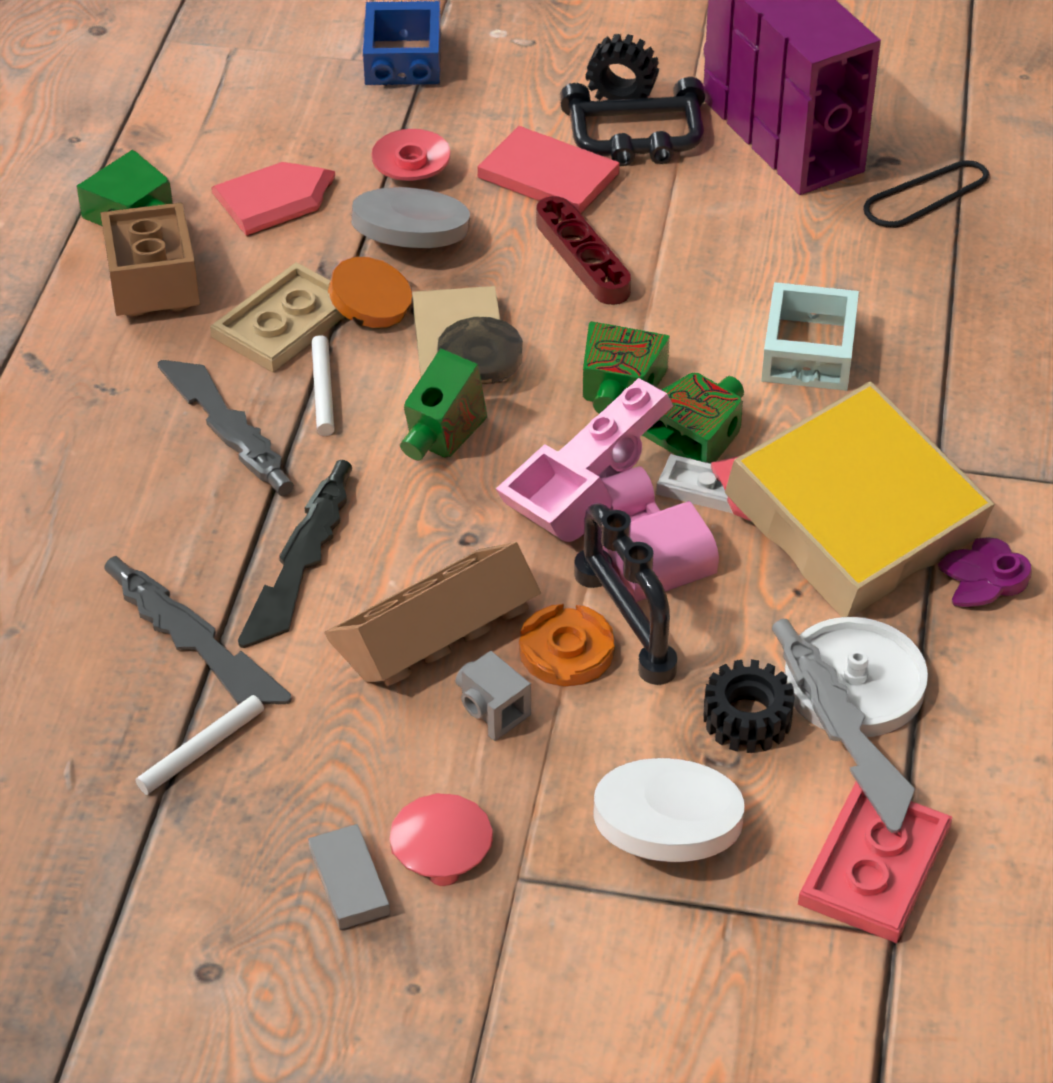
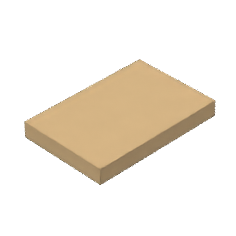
[210,262,345,373]
[412,286,507,383]

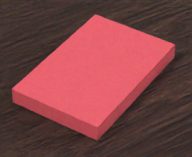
[477,126,619,214]
[798,781,953,943]

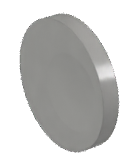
[351,187,470,248]

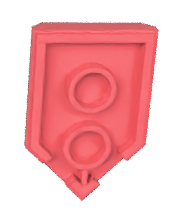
[211,162,336,236]

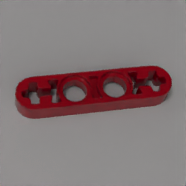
[536,196,631,305]

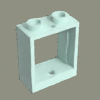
[761,282,859,391]

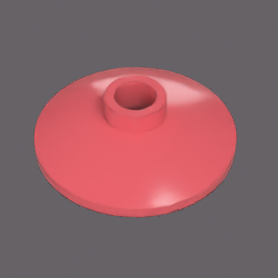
[372,129,450,181]

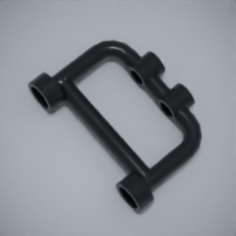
[560,77,705,166]
[574,503,677,685]

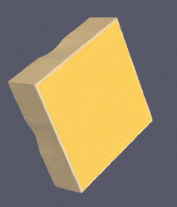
[725,381,994,617]

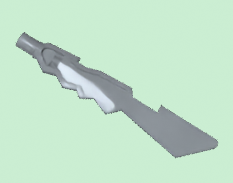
[772,619,915,833]

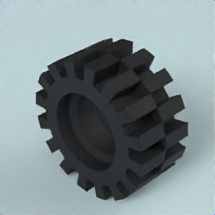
[585,34,660,101]
[703,659,795,753]

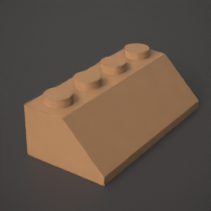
[324,542,541,686]

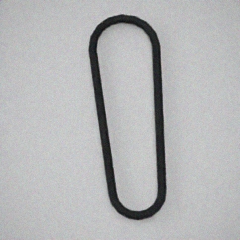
[863,160,989,227]

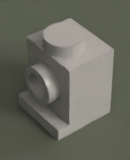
[456,651,531,741]

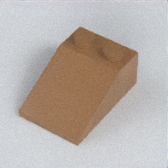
[100,202,200,317]

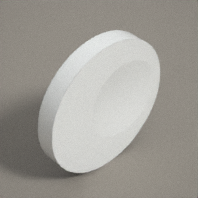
[785,617,928,737]
[593,758,744,862]

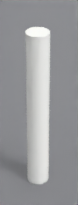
[311,335,335,436]
[135,695,264,795]

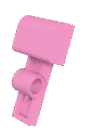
[496,378,673,542]
[598,466,719,602]

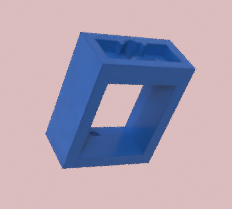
[363,1,441,85]

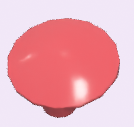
[390,793,493,886]

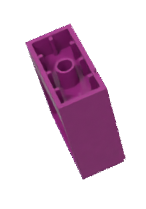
[703,0,881,196]

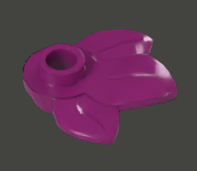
[938,537,1032,607]

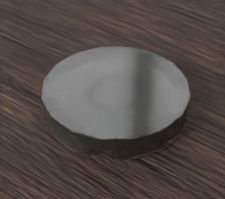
[437,317,523,384]

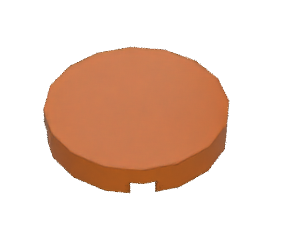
[328,257,412,328]
[519,604,615,687]

